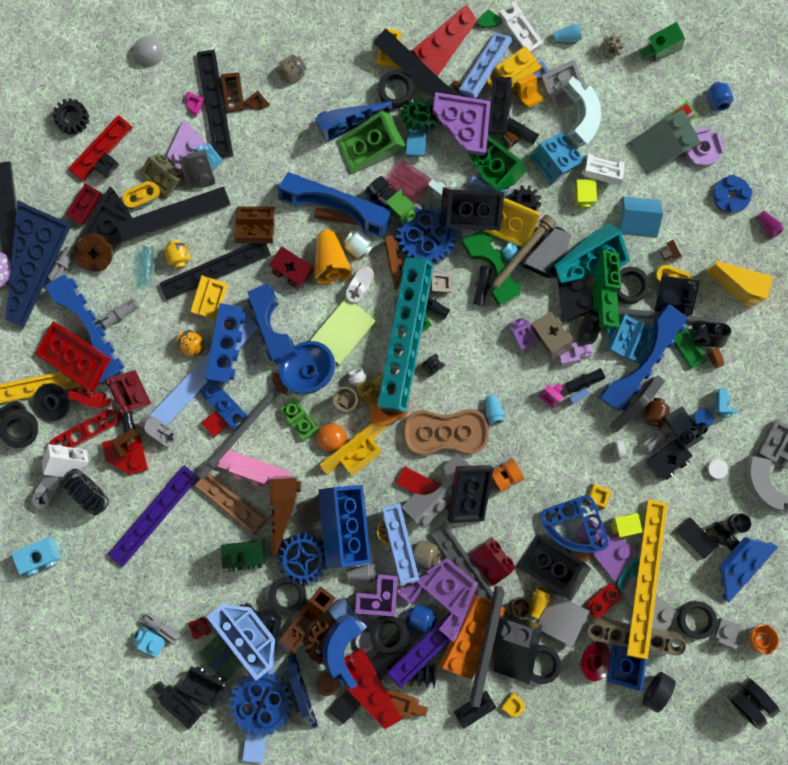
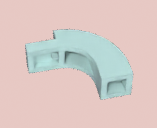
[560,77,601,147]

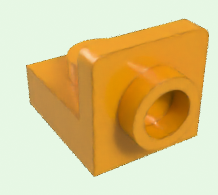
[517,73,543,108]

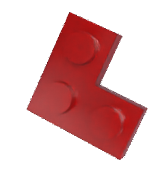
[68,387,112,408]

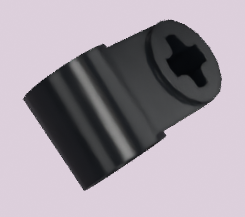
[692,321,732,348]

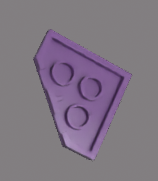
[432,92,491,156]

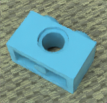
[11,537,61,577]

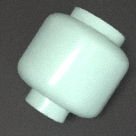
[343,229,372,258]

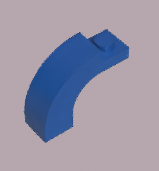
[323,614,362,689]

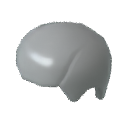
[133,36,164,67]

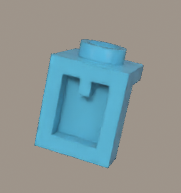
[193,143,223,170]
[714,389,738,417]

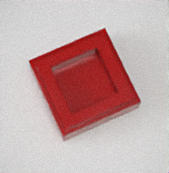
[202,410,229,437]

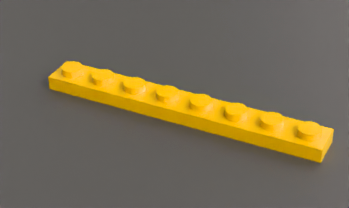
[626,499,668,660]

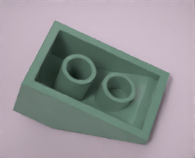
[631,109,701,173]

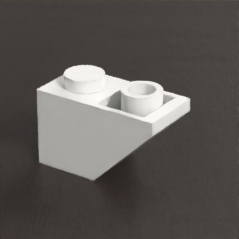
[42,444,89,477]

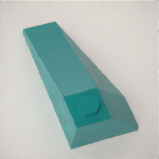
[554,223,630,283]

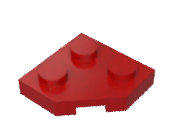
[101,433,149,475]

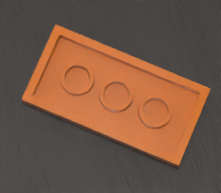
[439,594,507,680]

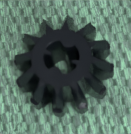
[510,185,541,211]

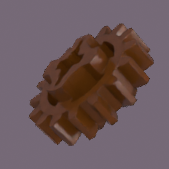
[304,620,334,664]

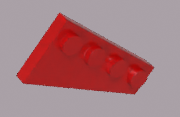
[411,5,477,76]
[336,648,403,729]

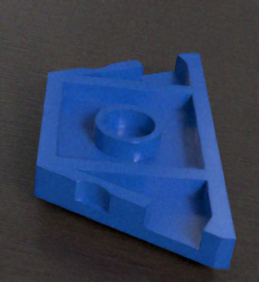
[719,537,778,603]

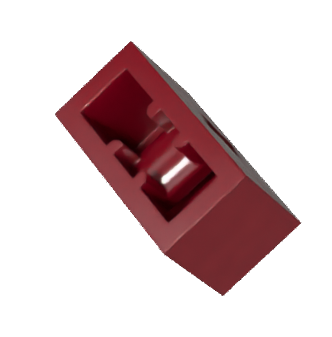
[269,246,314,288]

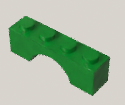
[462,230,521,308]

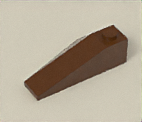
[270,476,302,556]

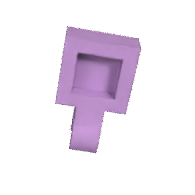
[560,342,593,366]

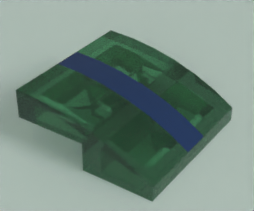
[198,634,242,682]

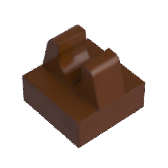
[661,240,682,261]

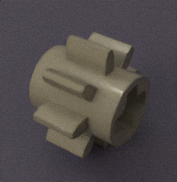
[600,33,625,58]

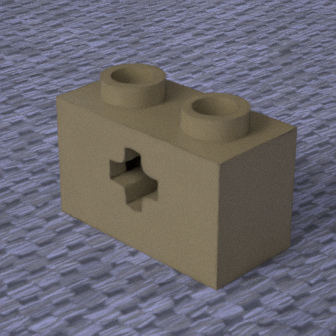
[531,312,573,360]

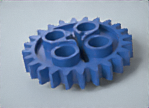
[396,204,457,264]
[229,671,294,737]

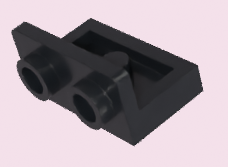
[178,666,226,710]

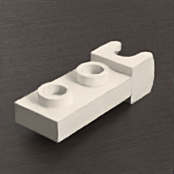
[499,2,543,53]

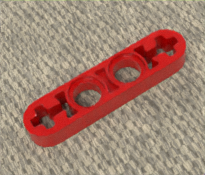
[50,409,120,448]

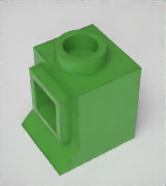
[386,189,416,225]

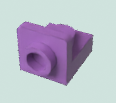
[508,318,538,351]

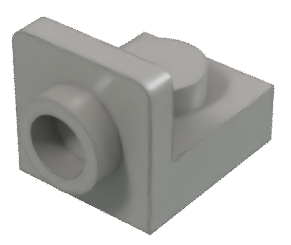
[713,618,741,650]

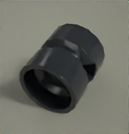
[365,176,397,209]

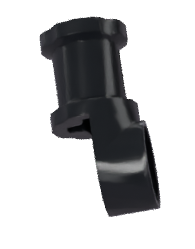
[705,522,740,553]

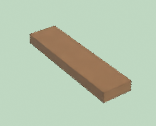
[194,473,266,535]

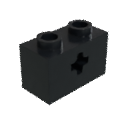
[644,438,693,481]

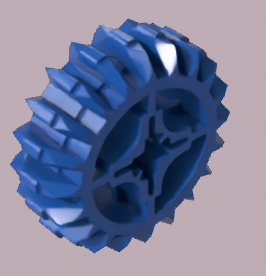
[277,532,328,585]

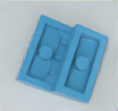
[606,314,654,364]

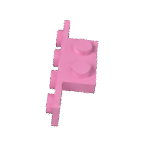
[218,447,292,486]

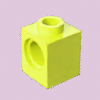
[574,179,597,209]
[610,513,643,537]

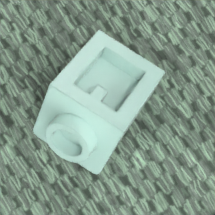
[427,179,457,200]

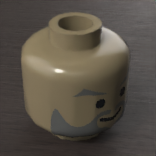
[278,55,307,83]

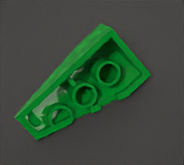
[468,136,527,191]

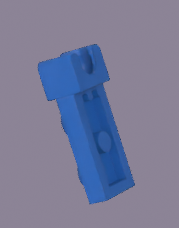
[199,381,248,430]

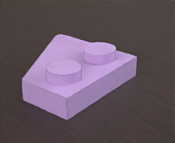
[167,120,207,170]

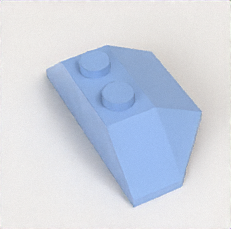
[207,604,275,681]

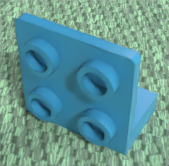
[529,132,585,185]

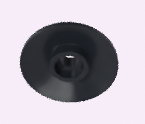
[34,383,70,421]

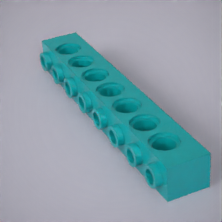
[377,258,434,413]

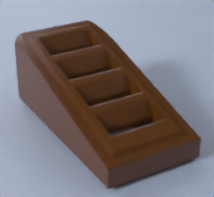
[221,72,245,113]

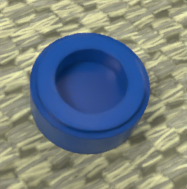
[693,409,714,427]

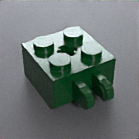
[221,540,267,572]

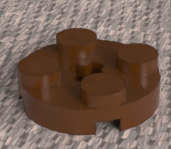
[74,233,114,272]

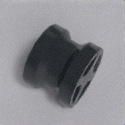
[421,353,446,377]

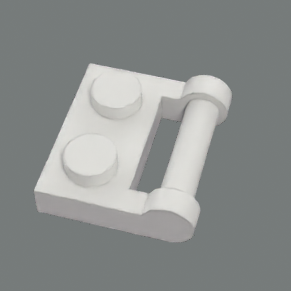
[584,154,625,186]

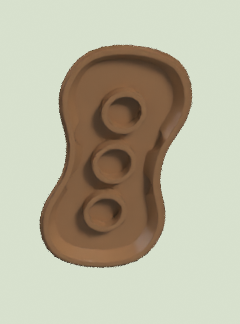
[403,409,489,455]

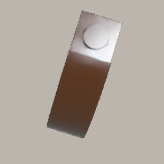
[277,586,336,655]

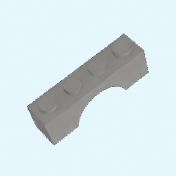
[402,453,471,529]

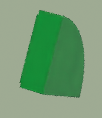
[477,9,503,28]

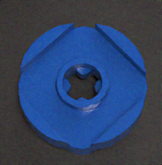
[713,175,753,213]

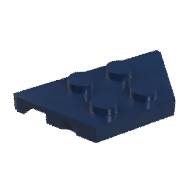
[288,654,319,729]

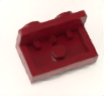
[469,537,516,586]

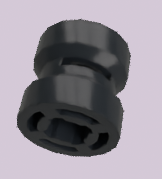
[93,153,120,179]
[727,513,752,533]

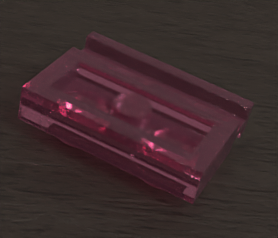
[387,159,432,203]

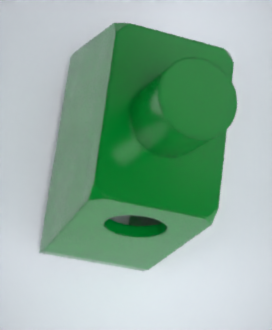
[639,22,685,61]

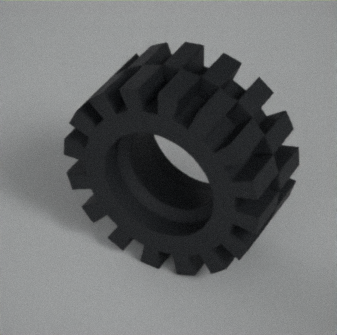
[52,98,89,135]

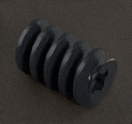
[409,663,437,689]

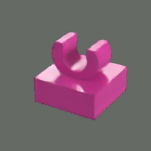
[538,383,563,408]

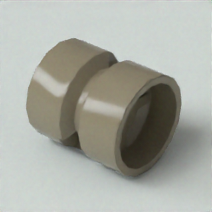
[333,387,359,414]

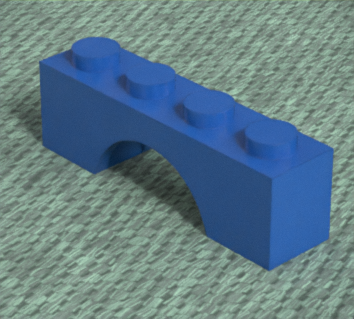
[247,283,298,364]

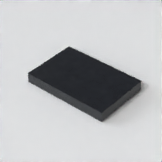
[447,465,494,523]

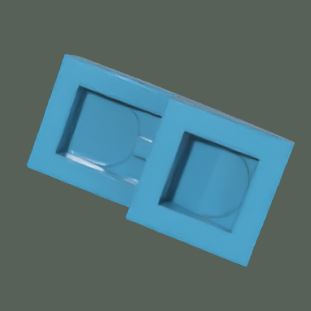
[406,127,426,157]

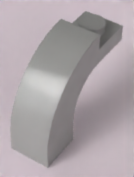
[746,456,788,511]

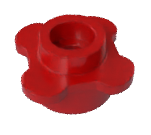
[188,617,211,639]

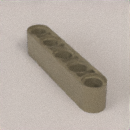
[587,618,686,656]

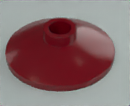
[581,641,611,682]

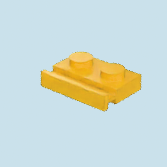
[495,46,542,90]
[190,276,228,320]

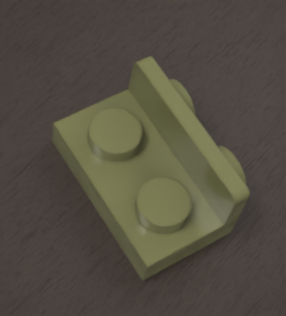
[139,153,185,198]

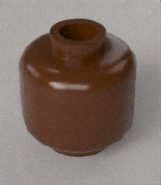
[642,398,670,427]

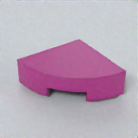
[186,91,205,116]

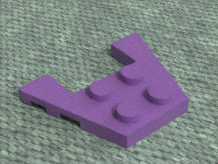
[397,558,478,642]

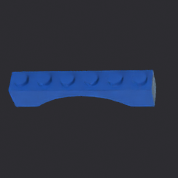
[278,172,392,239]
[45,274,125,385]
[598,304,688,412]

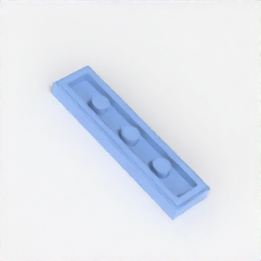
[459,33,512,99]
[381,503,419,585]

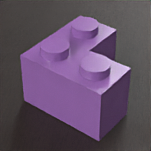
[355,573,398,616]

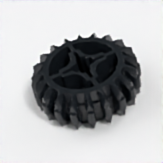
[61,468,109,515]

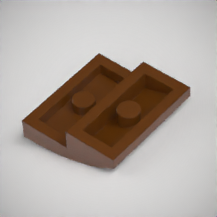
[235,206,275,243]

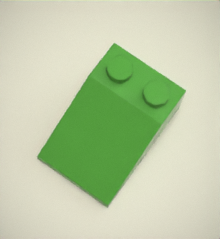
[337,111,406,173]

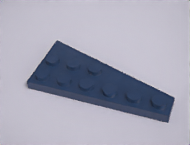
[6,200,72,328]

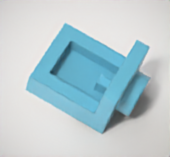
[132,625,167,657]

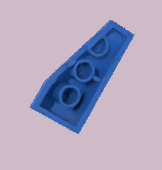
[315,101,392,143]

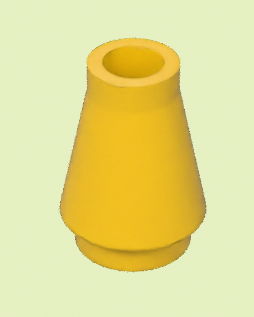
[529,587,551,618]

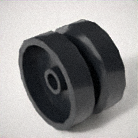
[727,677,781,731]

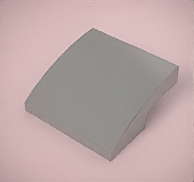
[540,60,587,111]
[537,592,590,647]

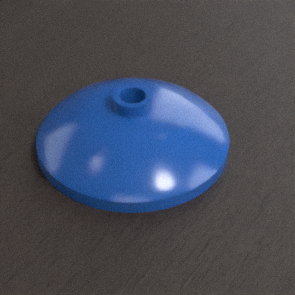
[279,341,335,395]

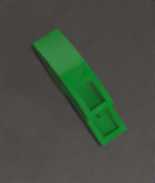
[593,250,622,330]

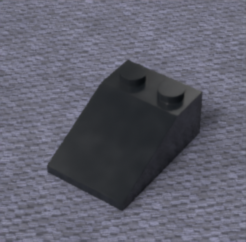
[439,187,504,231]
[517,534,591,601]
[493,614,542,684]

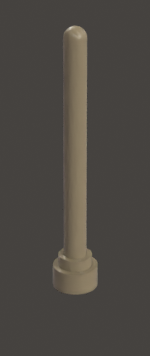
[493,215,557,288]

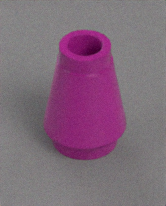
[756,210,784,239]

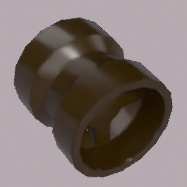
[510,597,531,618]

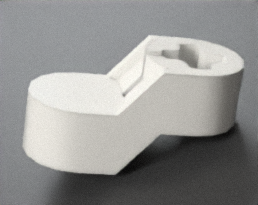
[346,266,374,302]

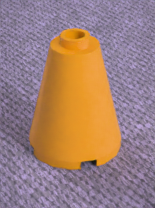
[314,229,352,284]

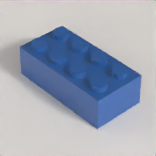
[318,485,371,568]

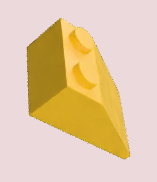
[706,261,773,307]

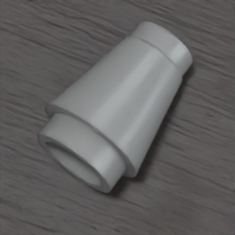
[347,563,377,583]

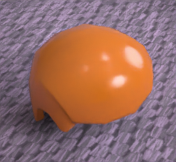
[316,423,348,452]
[748,624,779,655]

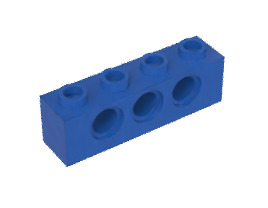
[205,303,246,384]

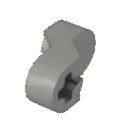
[139,415,177,446]
[32,475,63,509]

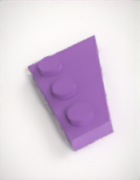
[576,519,636,583]

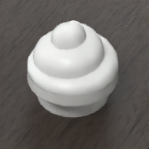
[348,368,367,389]

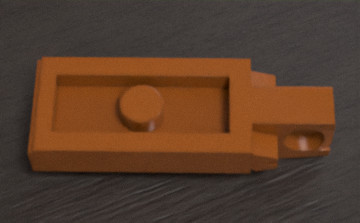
[384,235,402,290]
[385,687,428,718]

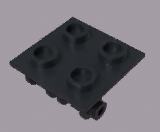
[655,276,700,317]
[664,406,708,450]

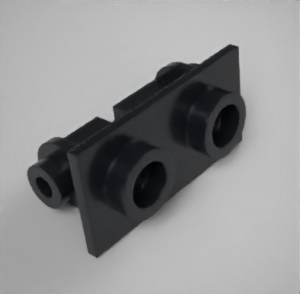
[453,690,497,729]

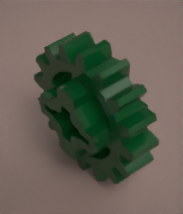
[401,98,440,133]

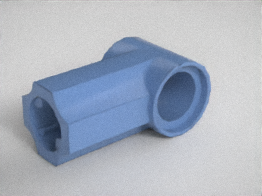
[328,597,367,631]

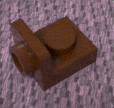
[112,429,140,458]

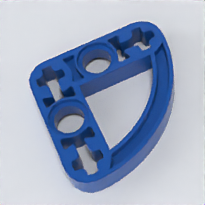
[540,495,609,553]

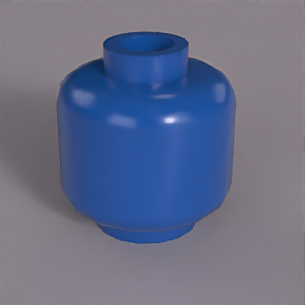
[706,82,734,111]
[406,604,437,634]

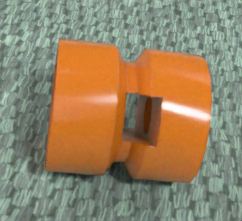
[492,458,525,493]

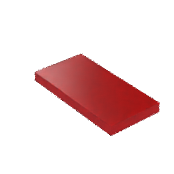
[35,321,111,392]

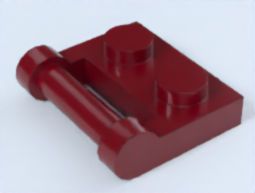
[104,370,152,415]

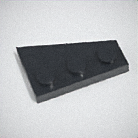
[557,277,593,324]

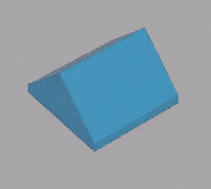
[620,196,663,237]

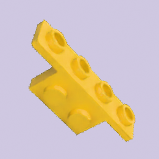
[319,422,387,476]

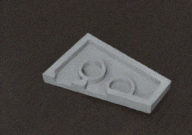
[622,576,679,643]

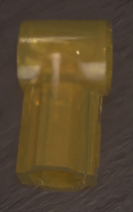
[356,372,384,407]

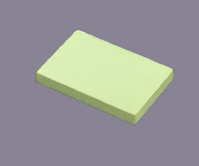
[310,297,376,365]

